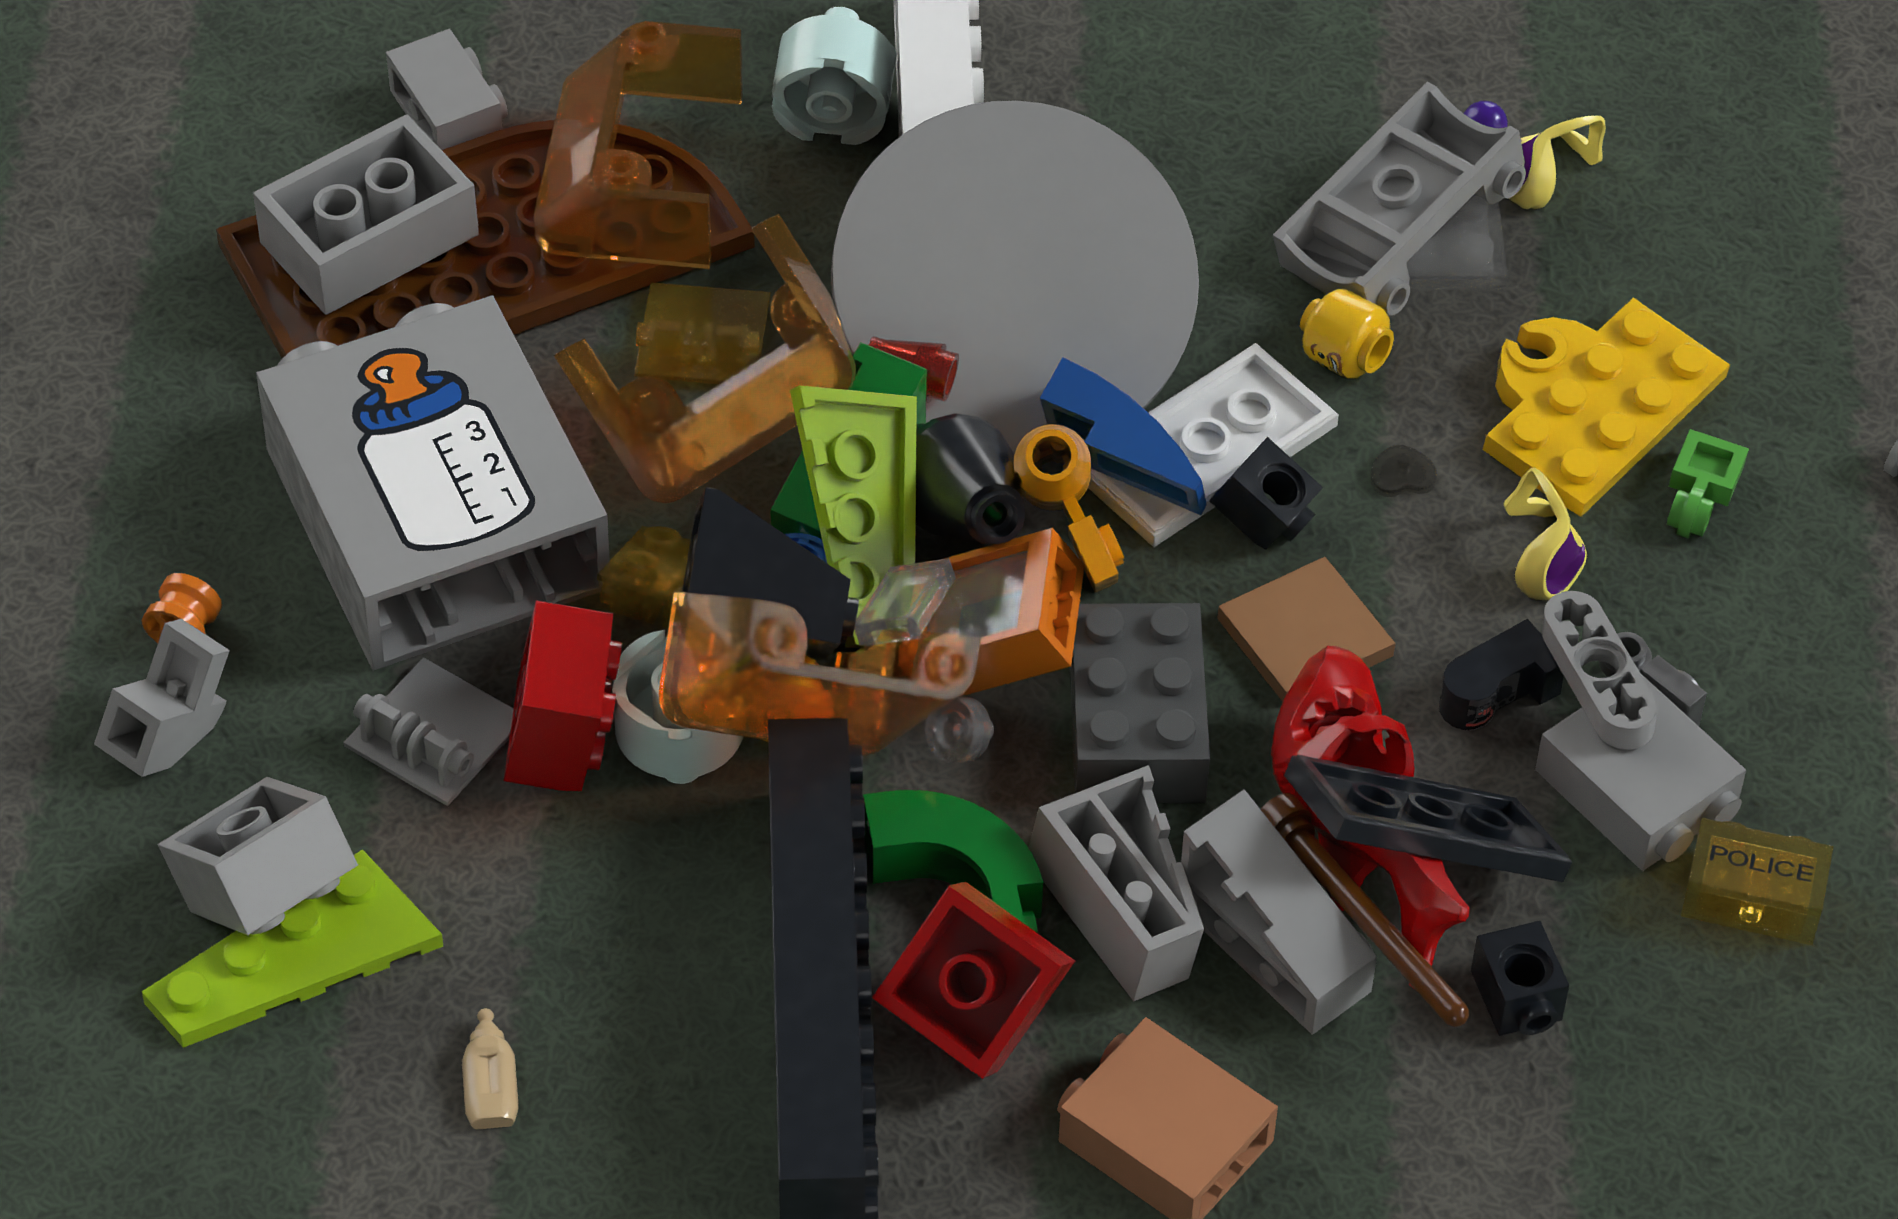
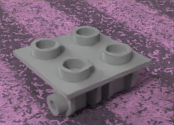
[343,657,513,806]

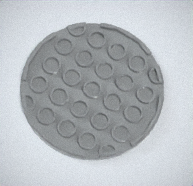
[831,101,1199,455]

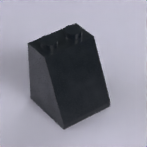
[675,487,859,658]

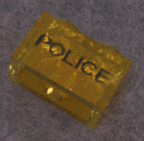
[1681,818,1834,945]

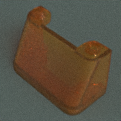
[659,591,981,755]

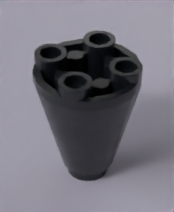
[916,413,1026,545]

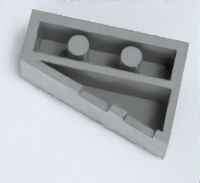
[1028,765,1204,1002]
[1181,789,1377,1035]

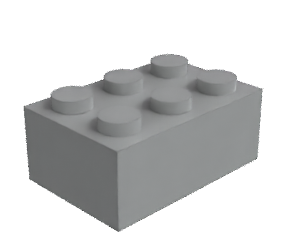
[253,114,479,315]

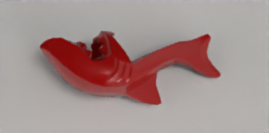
[1271,645,1470,989]

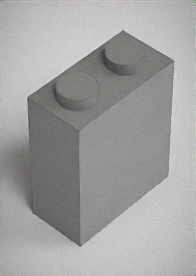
[1535,673,1746,871]

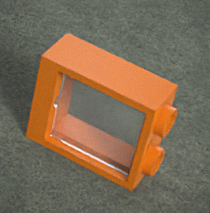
[904,527,1085,701]

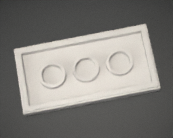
[1088,343,1339,547]

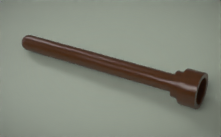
[1260,793,1469,1027]

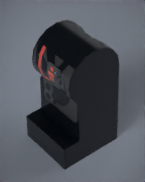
[1439,619,1564,730]

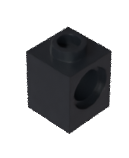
[1209,437,1323,550]
[1471,921,1570,1036]

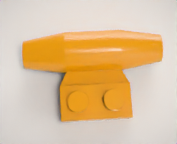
[1014,424,1125,592]

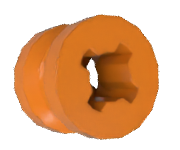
[142,573,222,643]

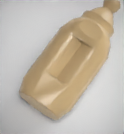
[462,1008,518,1129]

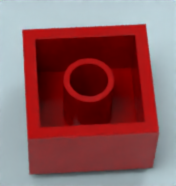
[503,600,622,792]
[872,881,1075,1079]

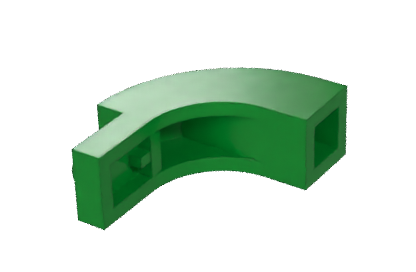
[863,790,1043,933]

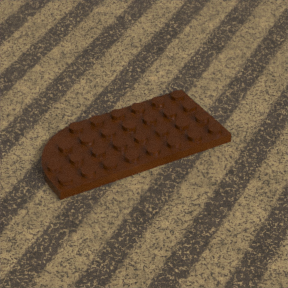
[216,119,755,358]

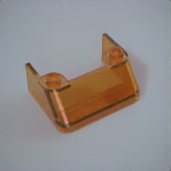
[534,21,743,269]
[553,214,856,503]

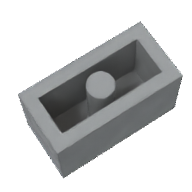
[386,29,508,150]

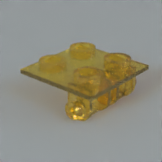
[634,282,771,387]
[597,526,690,634]

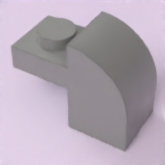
[94,619,230,777]

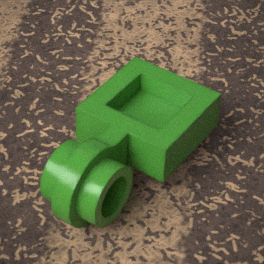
[1666,429,1749,539]

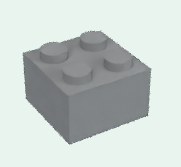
[157,777,358,935]

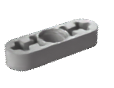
[1542,591,1658,750]

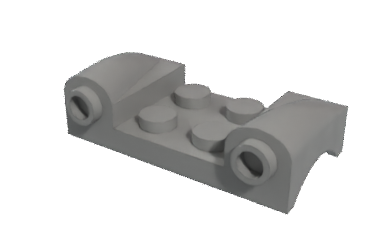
[1273,82,1526,315]

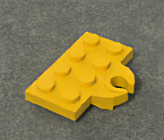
[1482,298,1730,517]

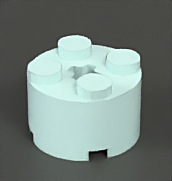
[772,7,897,145]
[612,629,745,784]

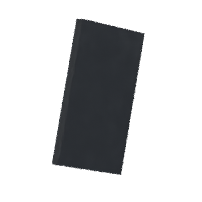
[1284,755,1572,882]

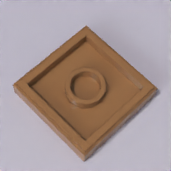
[1217,557,1395,702]

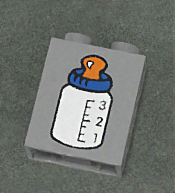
[256,295,611,671]

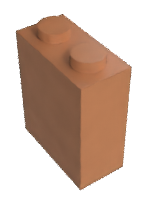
[1057,1017,1278,1219]

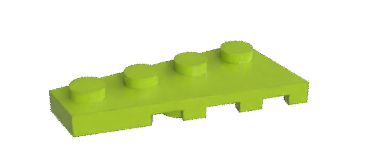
[790,385,917,651]
[142,849,443,1048]

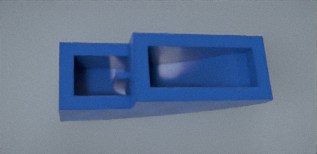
[1040,357,1207,515]

